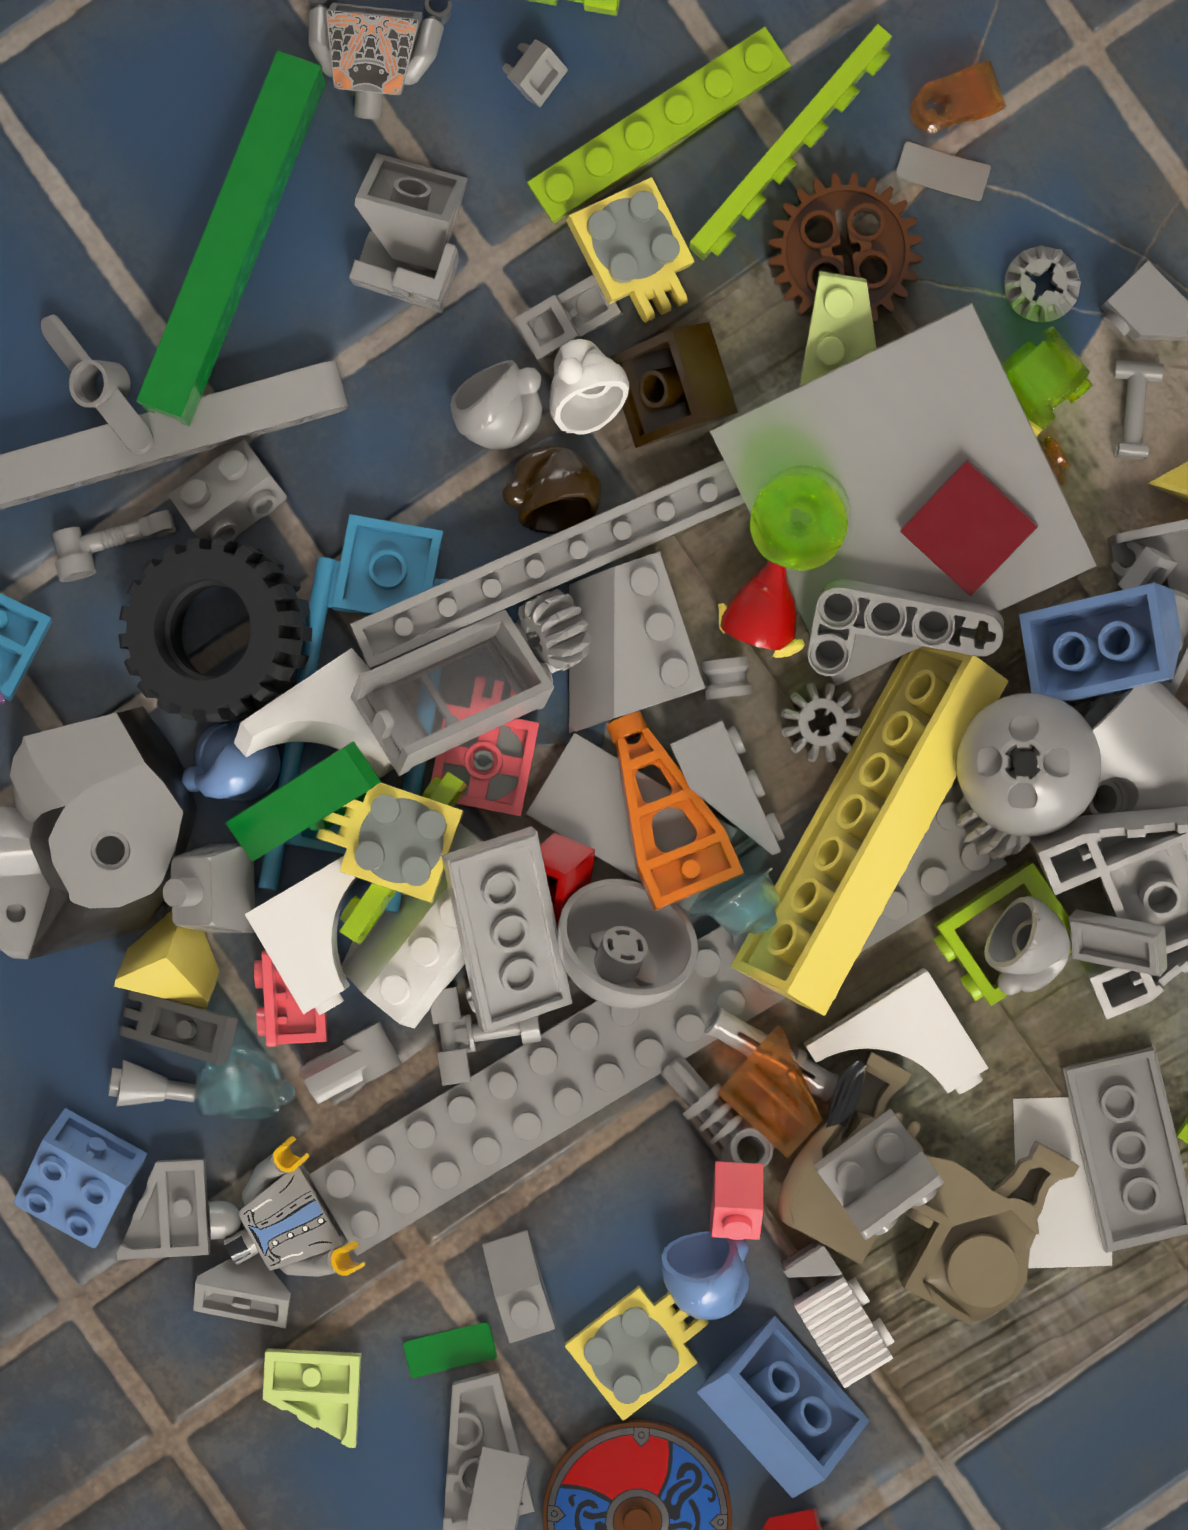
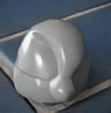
[450,360,543,449]
[984,896,1071,995]

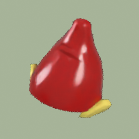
[718,557,805,658]

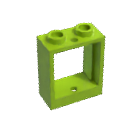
[933,861,1071,1006]

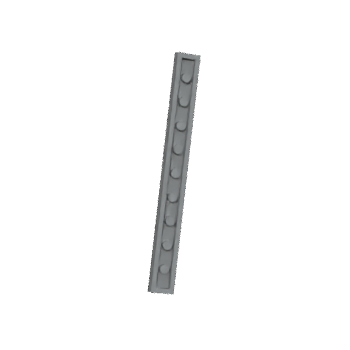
[349,460,745,668]

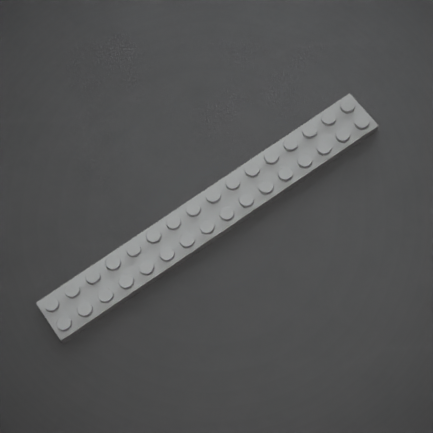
[308,783,1007,1256]

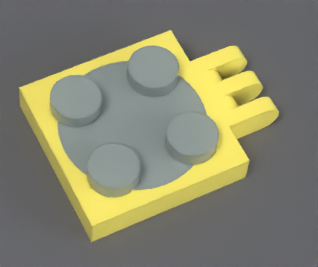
[566,177,695,323]
[316,782,464,903]
[565,1285,709,1421]

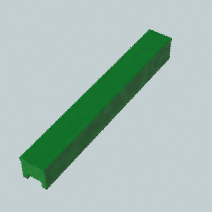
[136,50,326,426]

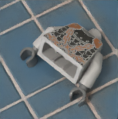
[308,0,452,119]

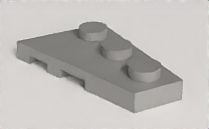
[443,1370,535,1530]

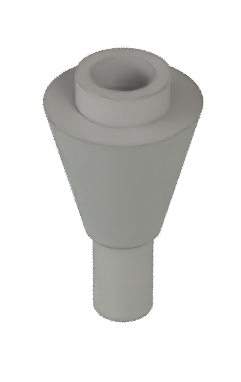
[108,1060,198,1107]

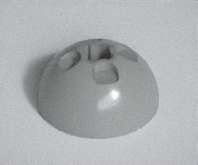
[956,693,1101,837]
[557,879,698,1008]

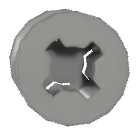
[701,656,753,700]

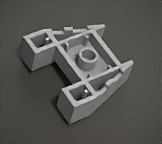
[1029,806,1188,1020]

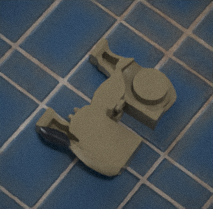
[777,1049,1080,1325]

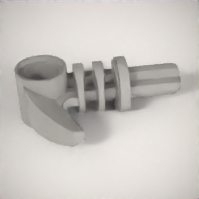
[662,1056,787,1168]

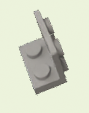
[813,1109,944,1240]

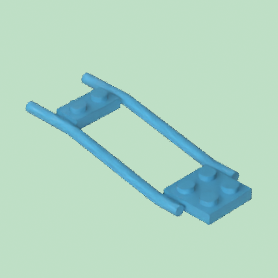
[258,514,449,913]

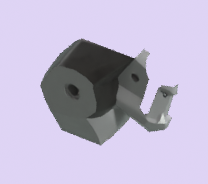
[0,707,197,959]

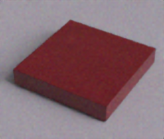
[900,459,1038,597]

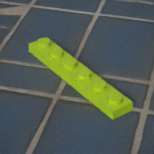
[689,24,892,261]
[527,27,791,225]

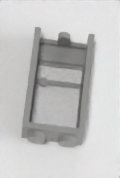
[351,610,554,776]

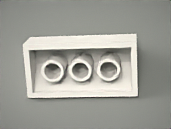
[342,823,484,1029]

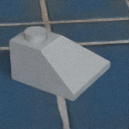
[354,153,468,271]

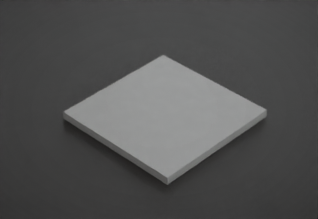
[710,302,1097,686]

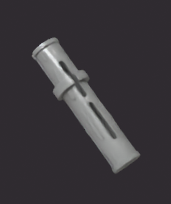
[704,1006,839,1102]

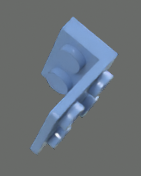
[14,1108,148,1248]

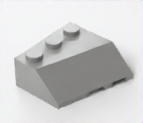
[569,552,705,734]

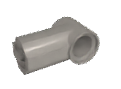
[299,1021,402,1104]

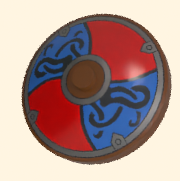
[543,1419,732,1530]

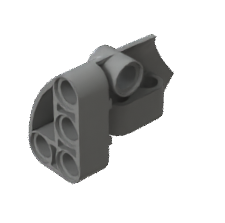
[1071,682,1188,816]

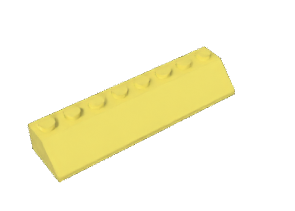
[730,646,1008,1016]

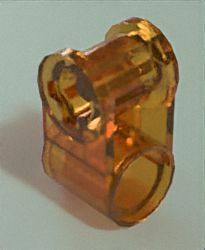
[910,61,1007,133]

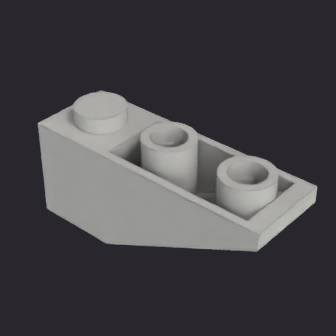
[669,721,785,855]

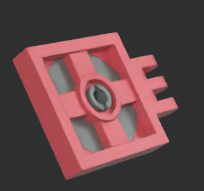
[431,677,540,816]

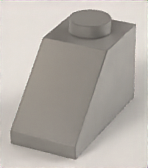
[1100,261,1188,341]
[482,1230,556,1343]

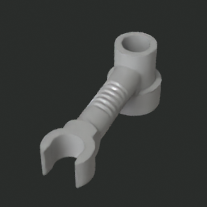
[52,510,177,582]

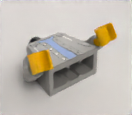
[224,1136,365,1277]

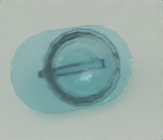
[689,867,780,936]

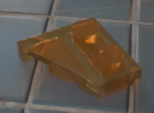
[717,1025,822,1158]

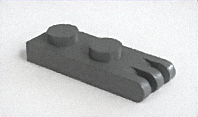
[118,990,238,1065]

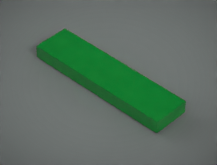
[225,741,381,862]

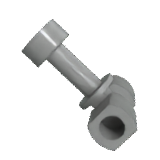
[430,987,542,1086]

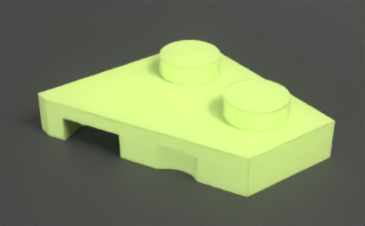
[263,1348,361,1448]

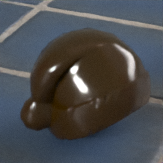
[502,445,601,534]

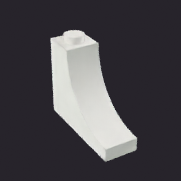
[234,648,394,778]
[245,855,357,1015]
[803,968,988,1094]

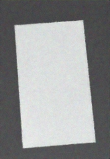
[1013,1097,1112,1268]

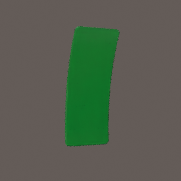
[403,1322,497,1379]

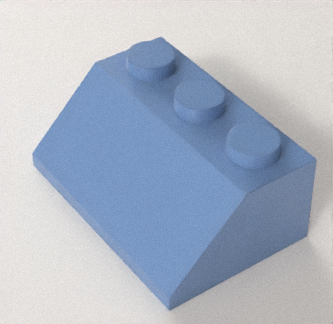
[1019,582,1182,702]
[697,1316,870,1498]

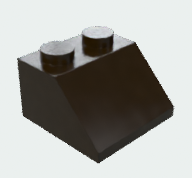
[608,322,738,448]

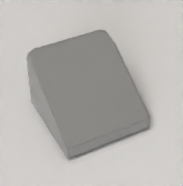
[781,1240,842,1278]

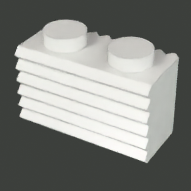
[792,1274,895,1388]

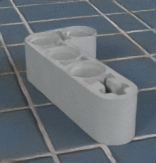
[808,579,1004,676]

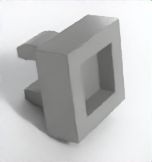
[502,39,568,107]
[1111,541,1178,590]

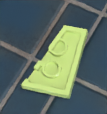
[799,271,877,386]

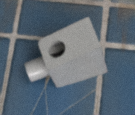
[163,843,255,933]

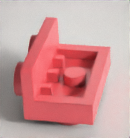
[254,950,328,1047]

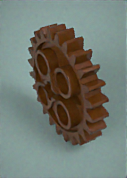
[768,173,923,324]

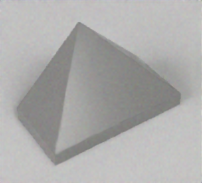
[193,1253,291,1329]

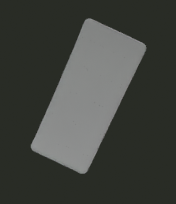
[895,141,991,201]

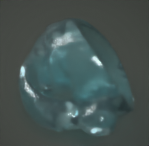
[193,1044,295,1119]

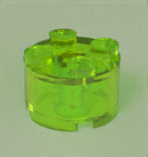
[1002,326,1093,429]
[750,466,851,571]

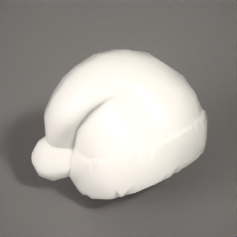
[549,339,629,435]

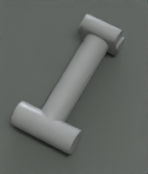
[1113,359,1164,460]

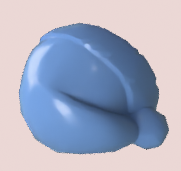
[182,720,281,801]
[661,1231,750,1320]

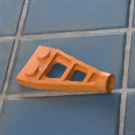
[606,711,744,911]

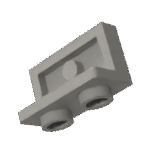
[168,438,287,541]

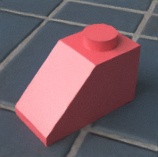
[709,1161,763,1240]

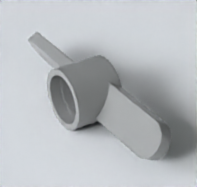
[41,314,154,454]

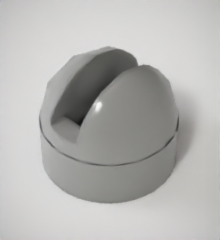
[208,1201,241,1240]

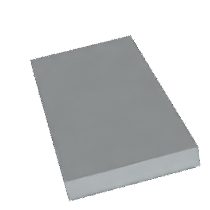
[526,733,737,911]
[441,826,572,1034]
[1061,1045,1188,1253]

